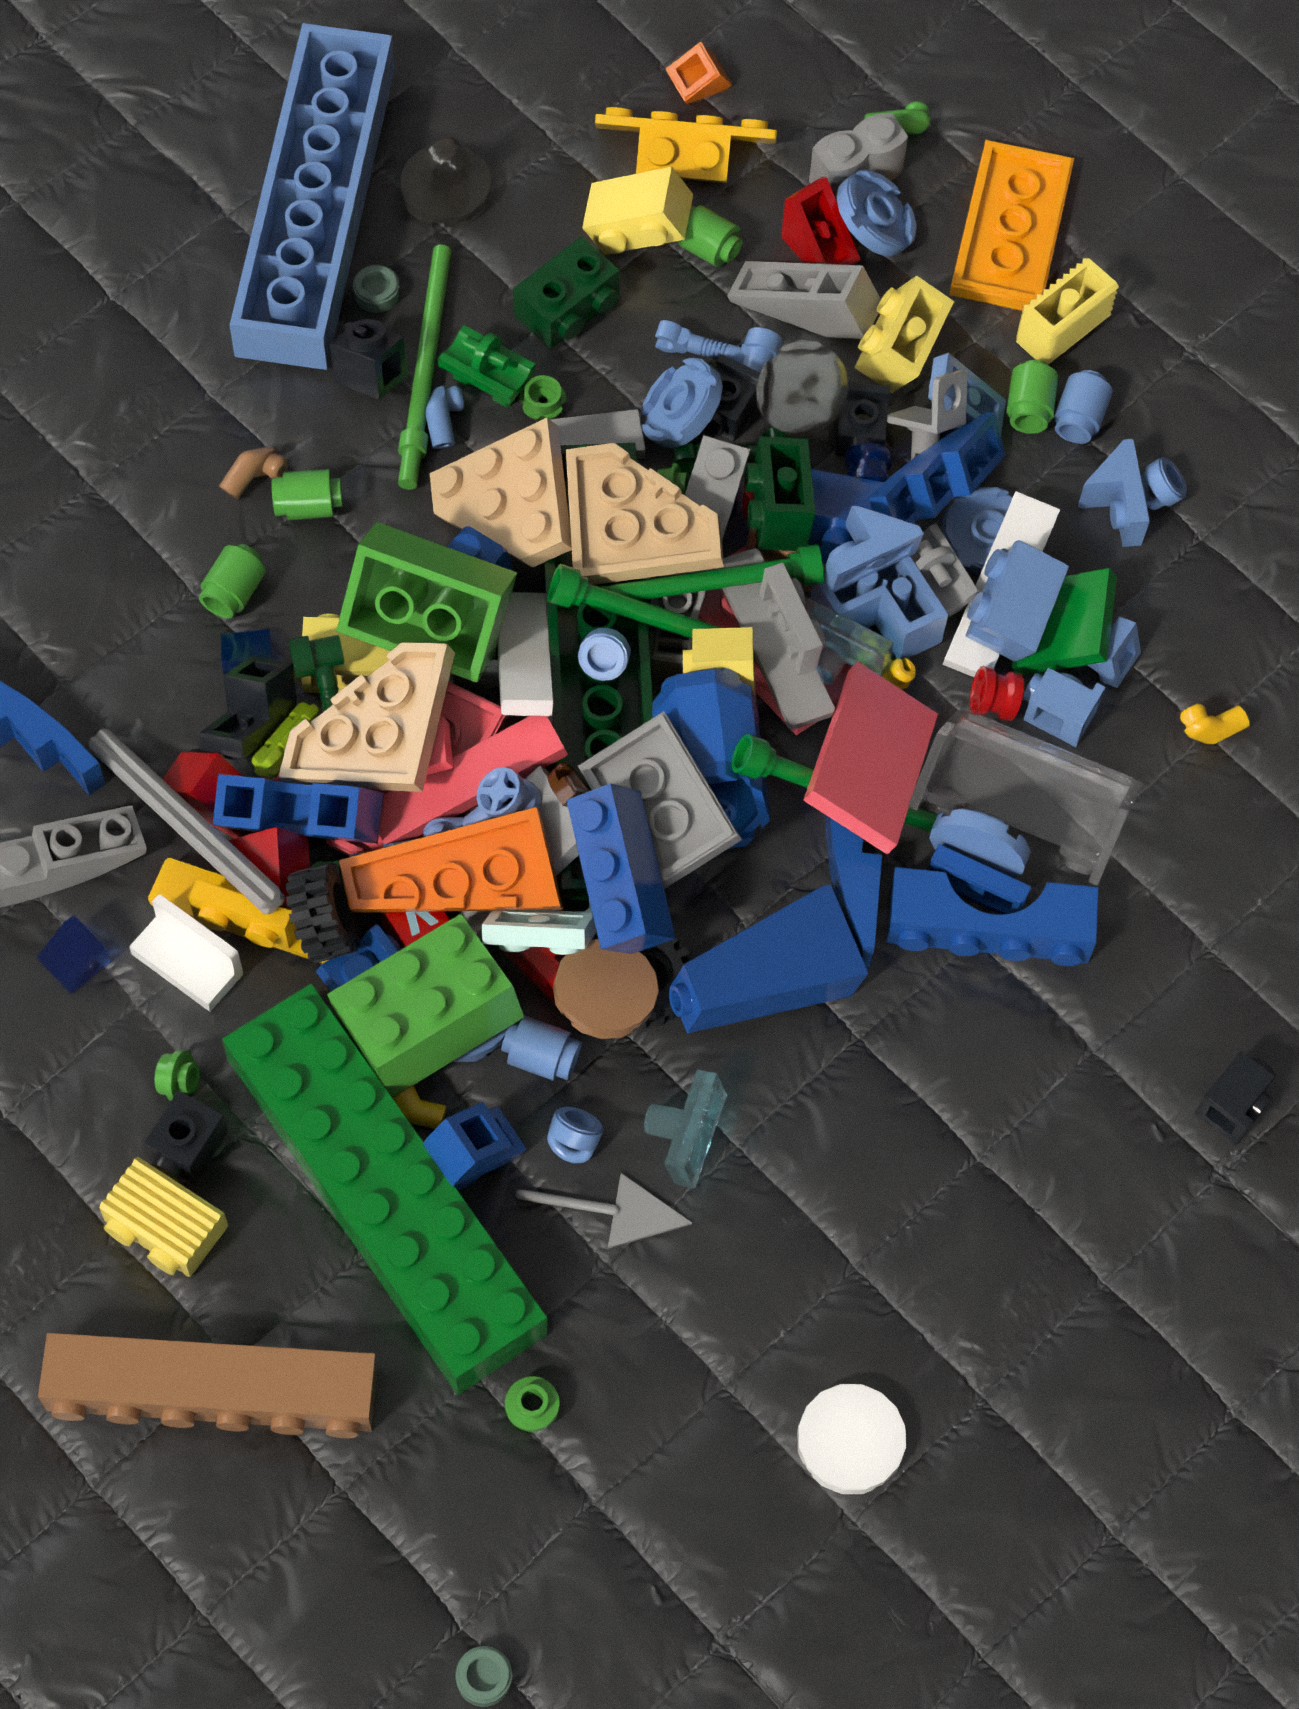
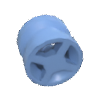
[476,767,542,818]

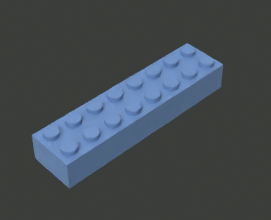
[229,23,395,370]

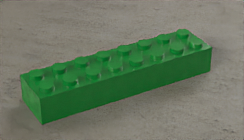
[222,984,547,1395]

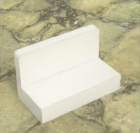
[129,894,243,1012]

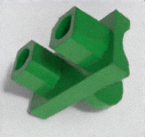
[438,325,536,408]

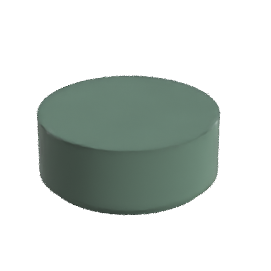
[353,265,400,313]
[456,1646,512,1707]

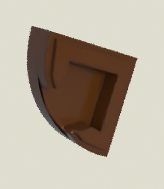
[547,762,590,807]

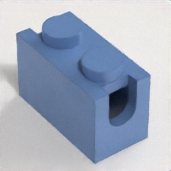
[965,540,1069,662]

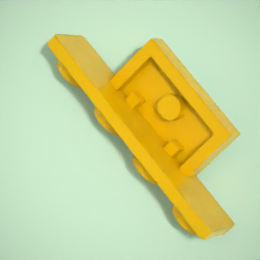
[595,107,777,183]
[148,858,328,964]

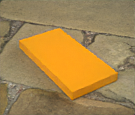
[949,140,1074,311]

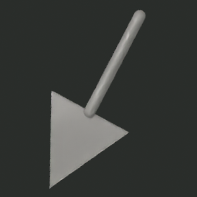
[515,1173,692,1249]

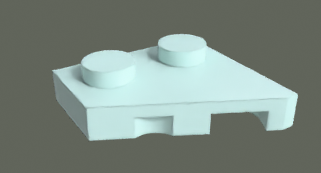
[482,900,597,955]

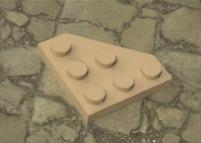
[430,418,572,567]
[566,443,724,585]
[278,642,455,792]

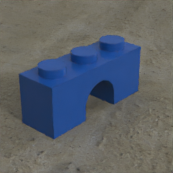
[213,774,384,844]

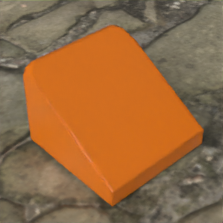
[666,42,733,104]

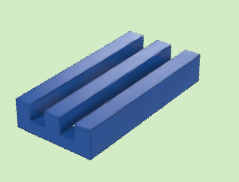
[929,844,1031,915]

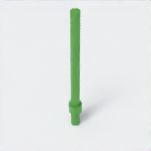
[398,245,452,490]

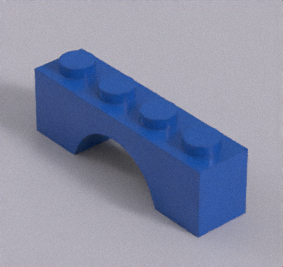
[886,867,1098,966]

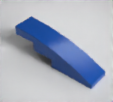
[868,412,1006,524]
[0,681,105,796]
[825,815,882,968]

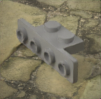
[713,548,835,730]

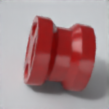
[969,666,1024,721]

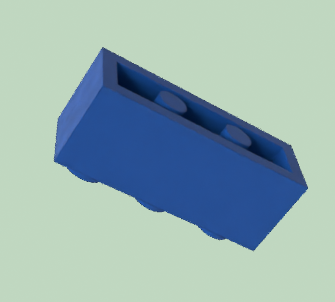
[566,783,676,954]

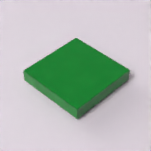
[1012,568,1117,676]

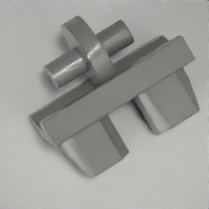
[911,523,979,617]

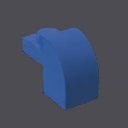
[423,1102,526,1191]

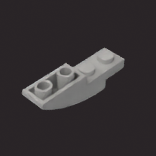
[650,435,750,620]
[0,805,147,908]

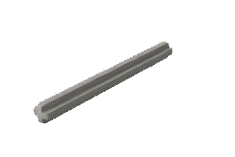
[89,729,285,914]

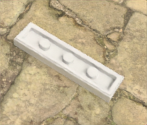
[943,491,1060,677]
[498,592,553,716]

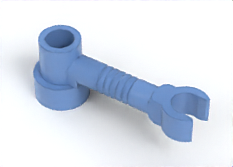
[655,320,783,385]

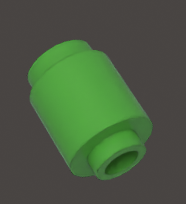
[678,205,743,267]
[1007,360,1059,434]
[272,469,343,520]
[199,544,266,619]

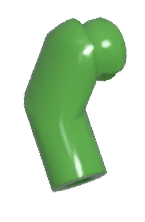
[865,101,931,134]

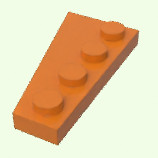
[339,807,564,913]

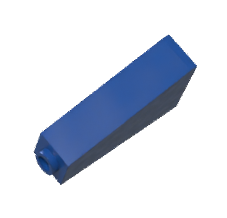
[669,884,868,1034]

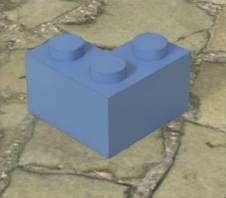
[809,556,948,659]

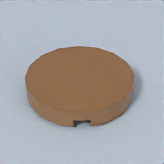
[553,939,659,1039]

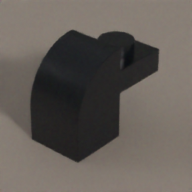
[199,656,296,760]

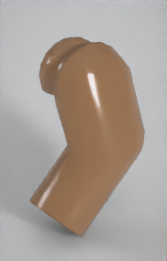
[219,446,289,500]

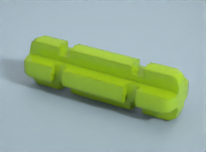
[251,702,319,779]

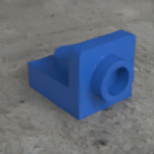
[316,925,401,992]

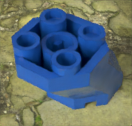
[652,668,770,849]

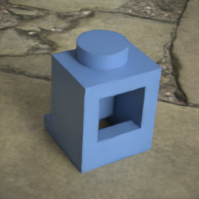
[1022,668,1106,747]

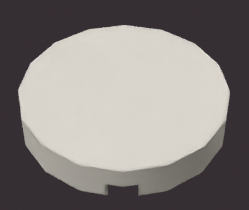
[797,1384,906,1494]

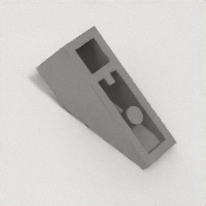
[727,261,881,339]

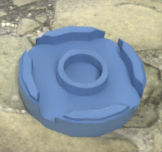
[836,169,917,257]
[641,358,723,449]
[941,487,1013,576]
[929,808,1031,878]

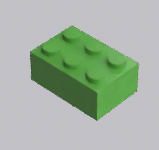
[336,522,517,683]
[327,914,524,1098]

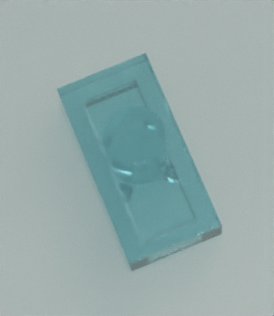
[804,597,894,684]
[644,1069,727,1189]

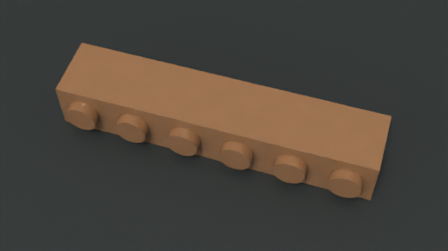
[38,1333,378,1438]

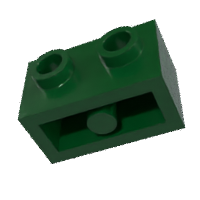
[513,236,620,349]
[744,436,815,551]

